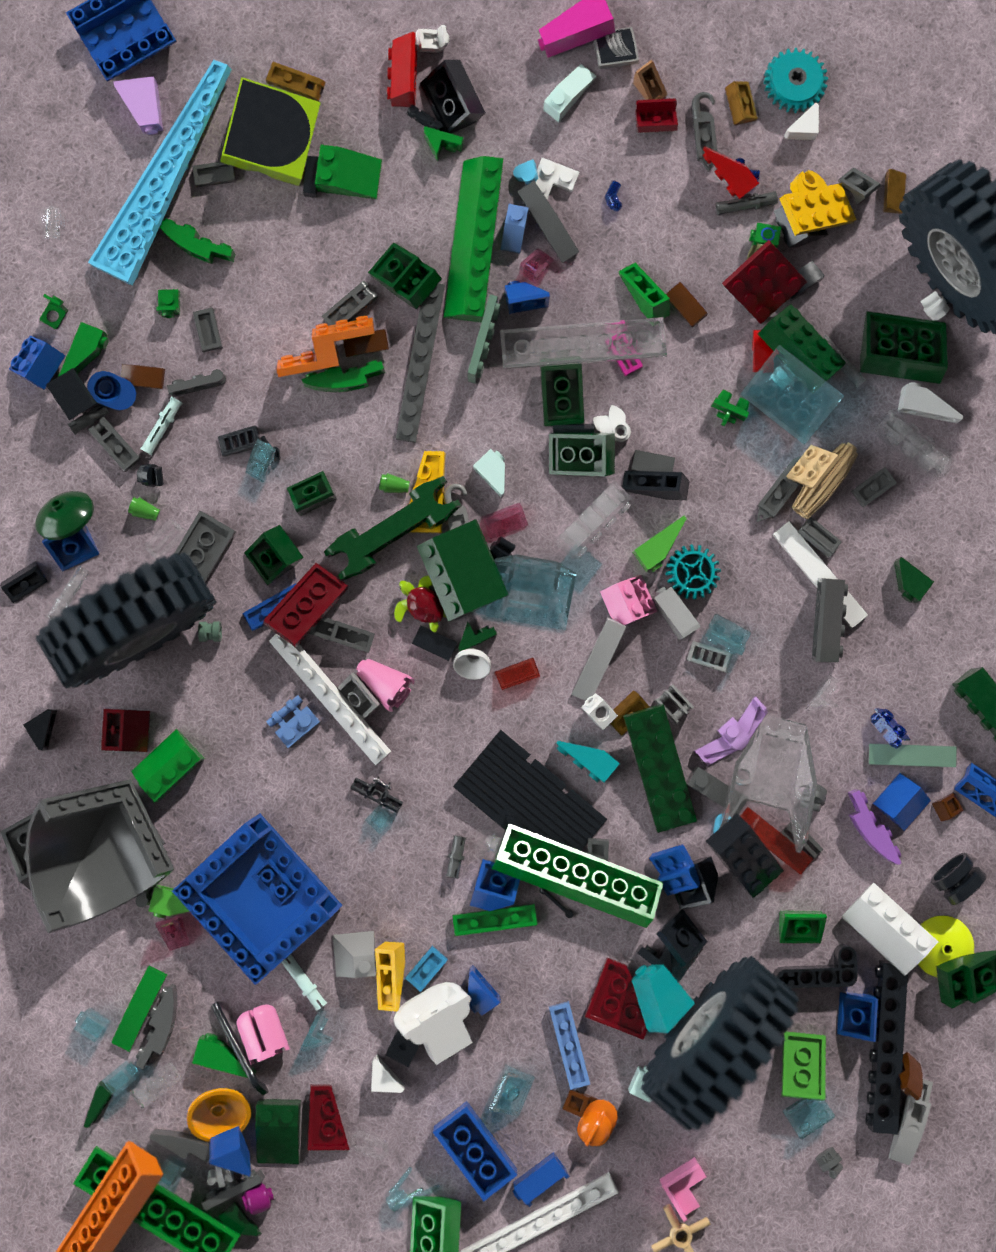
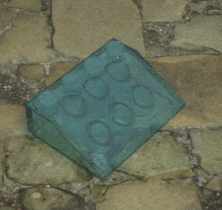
[740,345,844,445]

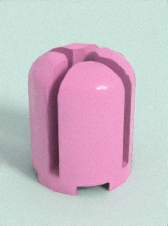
[236,1005,290,1065]

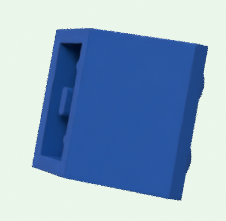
[9,335,66,390]

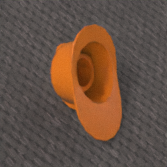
[577,1099,618,1147]

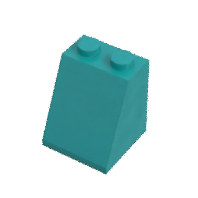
[632,965,695,1033]

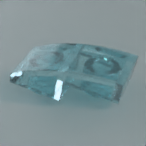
[245,439,276,483]

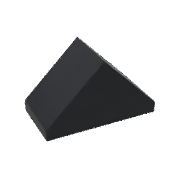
[23,709,57,751]

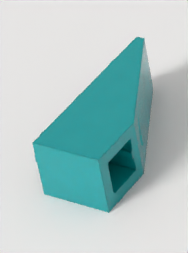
[556,741,620,783]

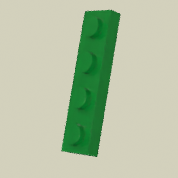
[452,904,537,936]

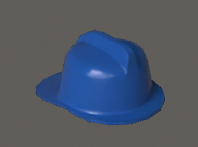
[87,371,136,410]

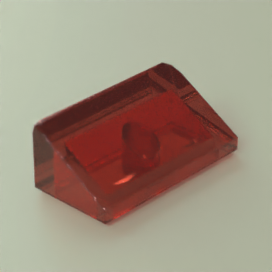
[495,658,540,691]

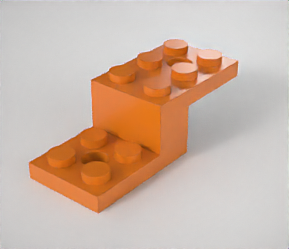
[276,316,375,377]

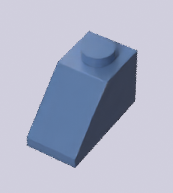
[501,204,529,254]

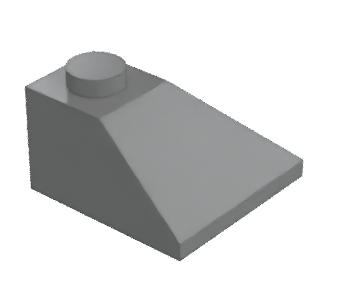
[333,931,376,978]

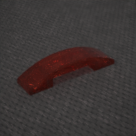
[740,806,813,875]

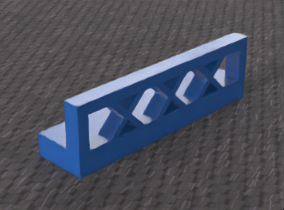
[954,763,996,817]

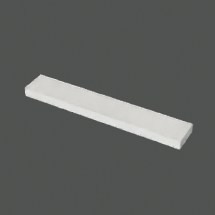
[773,521,868,628]

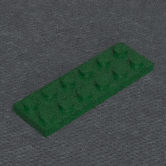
[623,704,697,833]

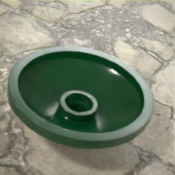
[35,491,94,540]

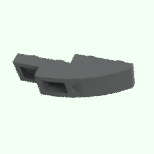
[135,983,177,1070]

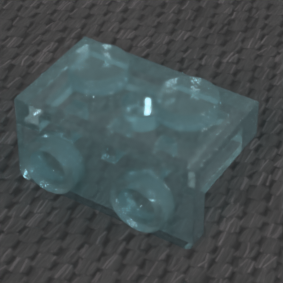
[705,614,751,655]
[783,1099,835,1139]

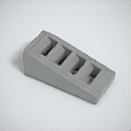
[687,641,733,673]

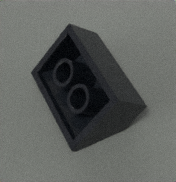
[420,60,485,134]

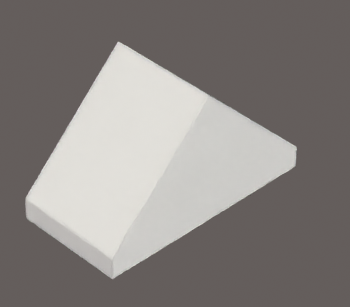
[784,103,819,140]
[371,1055,405,1093]

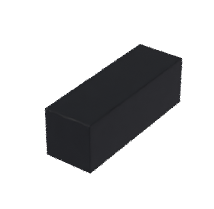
[303,156,318,198]

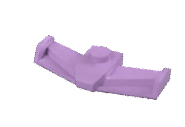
[694,697,768,766]

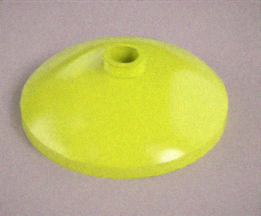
[918,915,974,978]

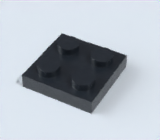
[656,909,708,967]

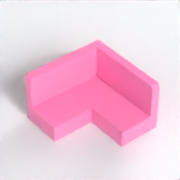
[660,1157,706,1222]

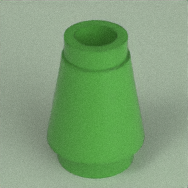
[379,473,410,493]
[128,497,160,521]

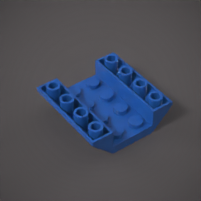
[66,0,177,82]

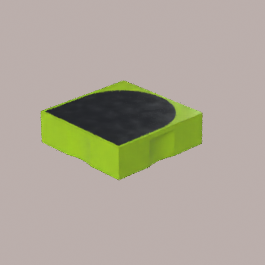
[220,77,321,186]

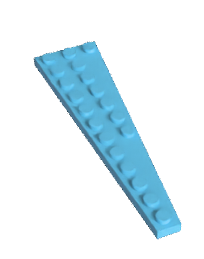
[88,60,232,286]

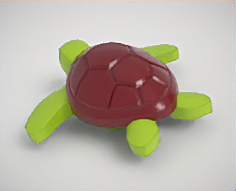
[394,575,447,633]

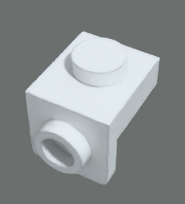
[416,25,449,53]

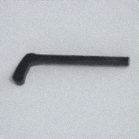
[211,1002,268,1095]

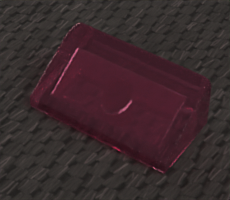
[482,503,528,539]

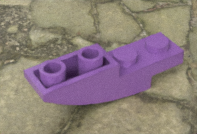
[848,789,901,865]

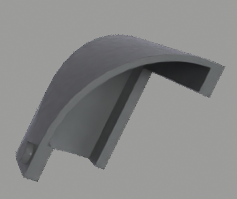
[26,779,174,934]

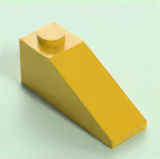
[375,941,405,1012]

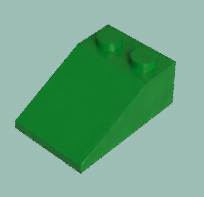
[315,144,382,199]

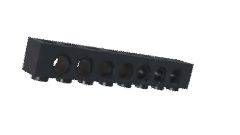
[865,960,908,1135]

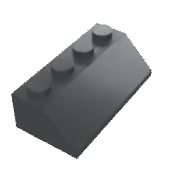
[812,578,848,662]

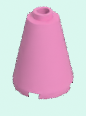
[356,659,415,712]

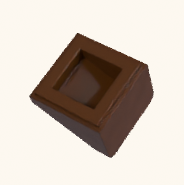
[932,792,964,821]

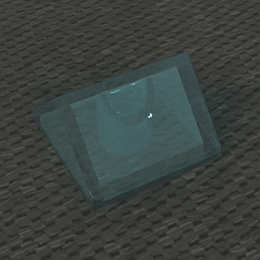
[489,1064,535,1116]

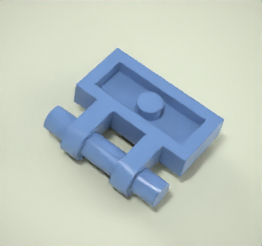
[266,695,320,748]

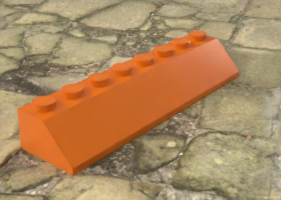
[56,1141,163,1252]

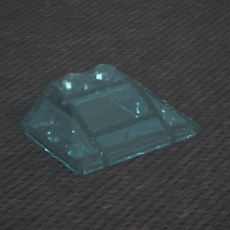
[485,555,577,630]

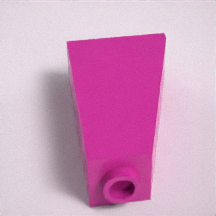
[537,0,615,58]

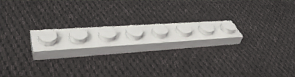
[269,634,391,765]

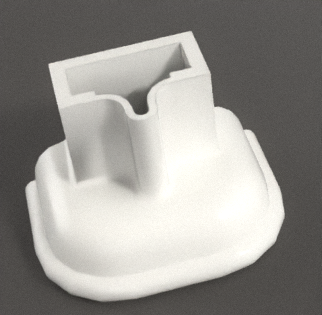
[394,982,472,1065]

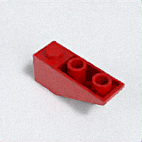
[702,146,759,199]

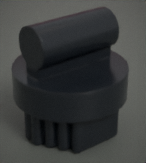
[136,464,164,487]
[490,537,516,566]

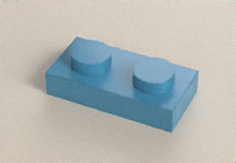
[405,945,448,992]

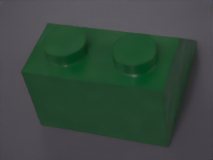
[244,525,304,586]

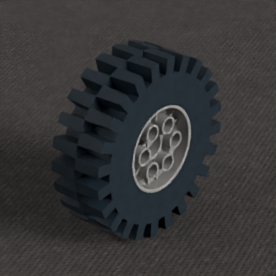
[899,160,996,334]
[36,553,216,689]
[641,956,798,1131]

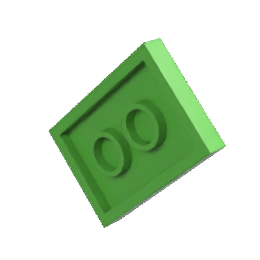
[781,1031,826,1101]

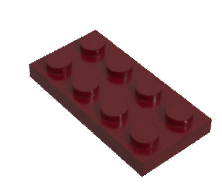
[263,563,348,648]

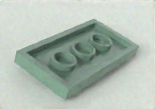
[468,294,500,384]

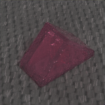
[519,248,554,285]
[155,914,190,951]

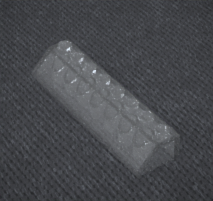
[500,317,667,369]

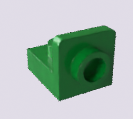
[156,289,180,318]

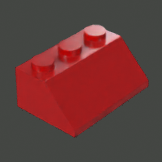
[387,32,417,107]

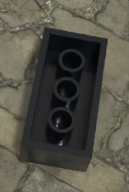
[705,813,784,898]

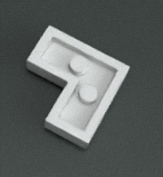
[536,158,579,200]

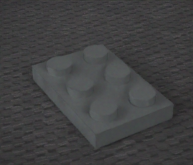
[174,511,236,583]

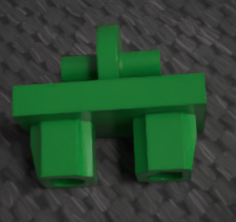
[711,390,750,426]

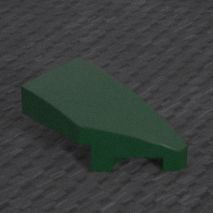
[218,1202,262,1236]

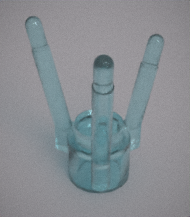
[386,1167,440,1212]

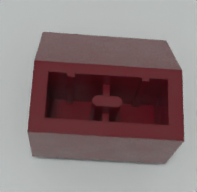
[101,709,150,752]

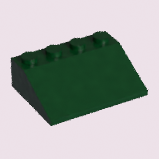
[860,311,948,384]
[417,519,509,622]

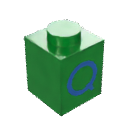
[749,222,781,248]

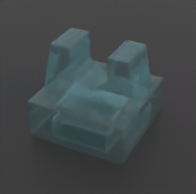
[365,806,394,834]

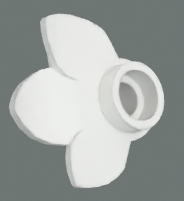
[593,405,631,442]

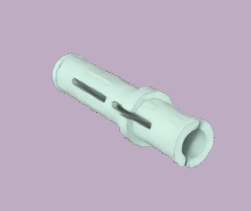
[140,396,183,456]
[281,954,327,1011]

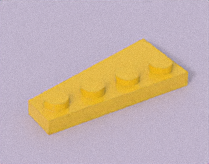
[409,451,446,534]

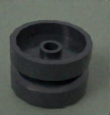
[931,853,986,905]

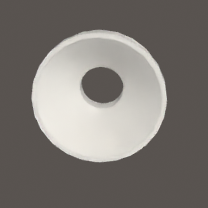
[453,648,491,680]

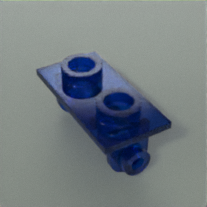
[870,708,911,749]

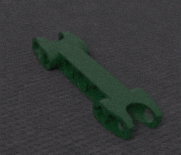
[324,476,462,581]

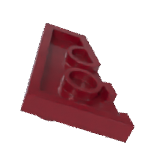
[307,1084,350,1150]

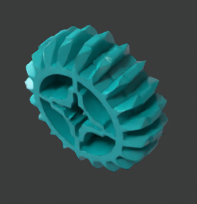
[665,544,721,600]

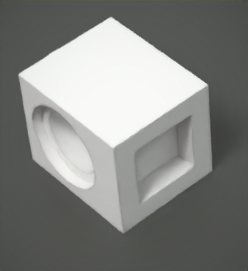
[581,693,618,730]

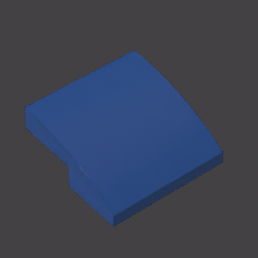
[649,844,700,896]

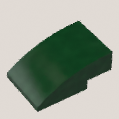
[368,242,442,310]
[936,950,996,1009]

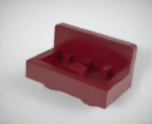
[635,98,678,133]

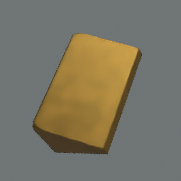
[725,81,758,125]
[883,169,906,214]
[610,691,650,736]

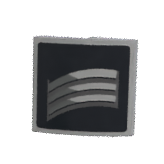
[593,27,639,69]

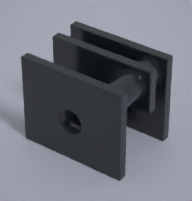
[385,1030,420,1068]

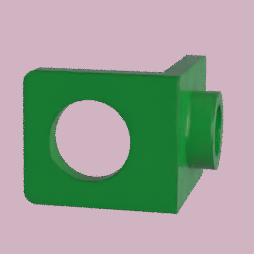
[39,294,68,329]

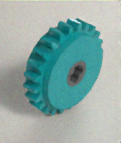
[763,48,828,113]

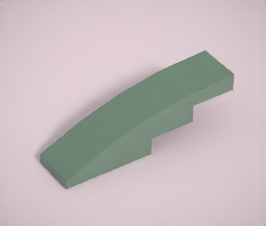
[869,744,957,767]

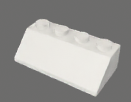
[841,883,938,975]

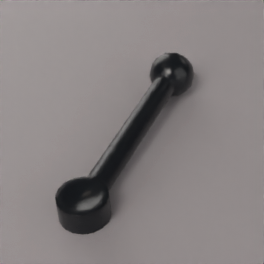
[539,888,573,918]

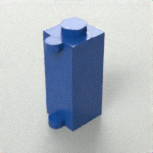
[512,1152,570,1207]

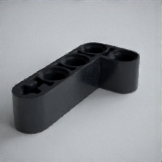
[773,944,858,988]

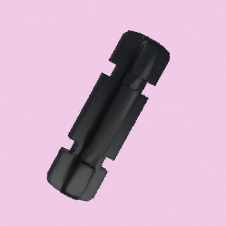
[407,105,443,131]

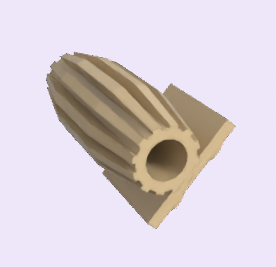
[786,442,858,519]

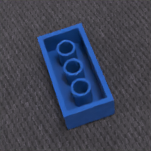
[433,1101,517,1201]

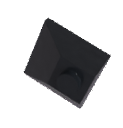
[675,856,718,910]

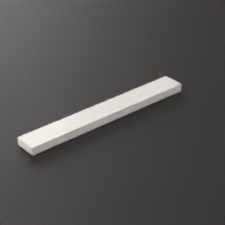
[461,1172,619,1252]

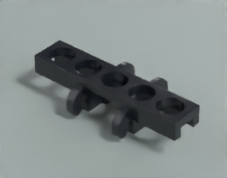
[350,776,403,813]

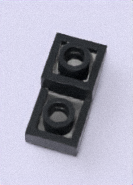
[789,261,825,301]

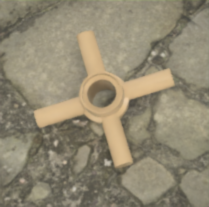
[651,1204,711,1252]

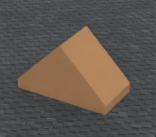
[633,60,668,100]

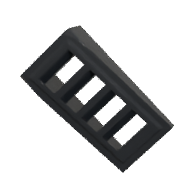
[218,425,262,457]

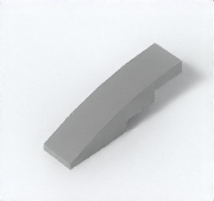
[572,618,627,701]

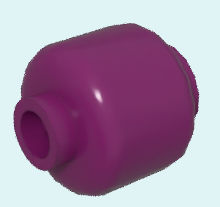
[242,1183,274,1215]

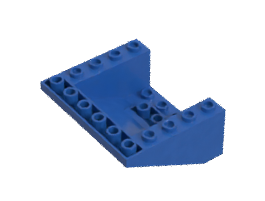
[172,813,342,985]

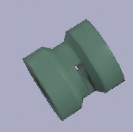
[198,621,222,642]

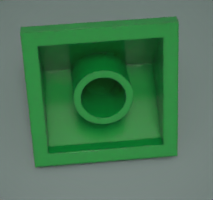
[779,911,827,944]

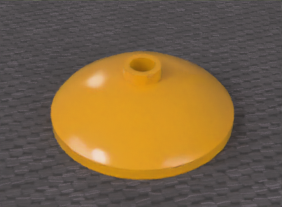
[187,1088,251,1142]

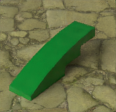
[111,965,167,1052]

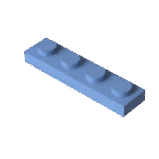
[549,1001,591,1090]

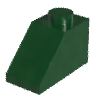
[894,557,934,603]

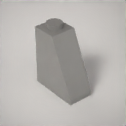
[653,586,701,640]

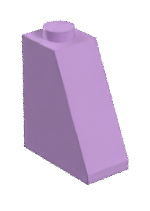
[113,76,163,135]

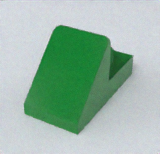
[423,126,464,161]

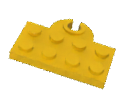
[779,170,856,236]

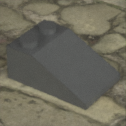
[0,814,32,890]

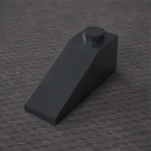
[621,471,690,500]

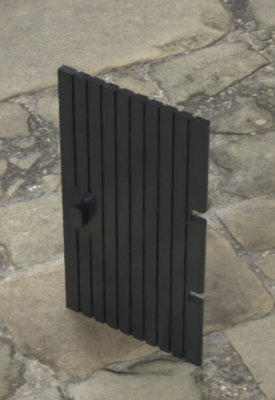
[453,729,607,851]

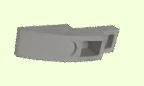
[888,1079,933,1165]

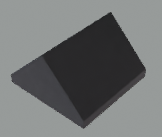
[46,368,97,420]

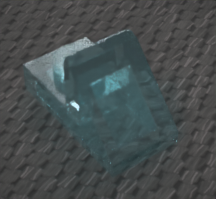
[300,1008,333,1052]

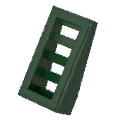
[84,1080,116,1128]

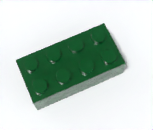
[758,304,846,393]

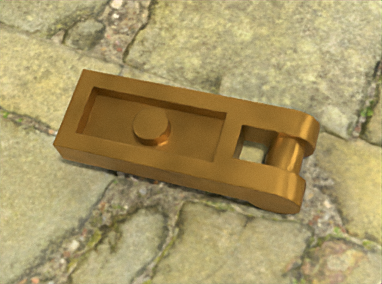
[266,62,326,102]

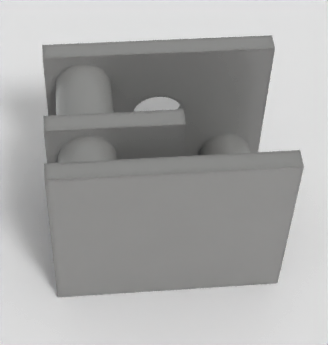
[653,684,694,723]

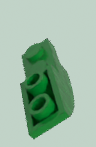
[159,219,236,264]
[302,360,385,392]

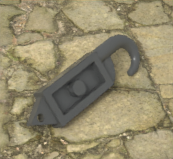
[692,92,718,172]
[757,456,802,522]

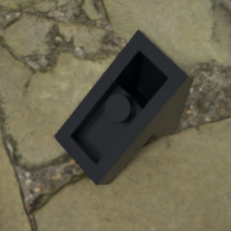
[636,944,673,976]

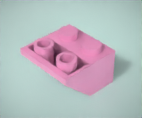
[600,575,657,625]

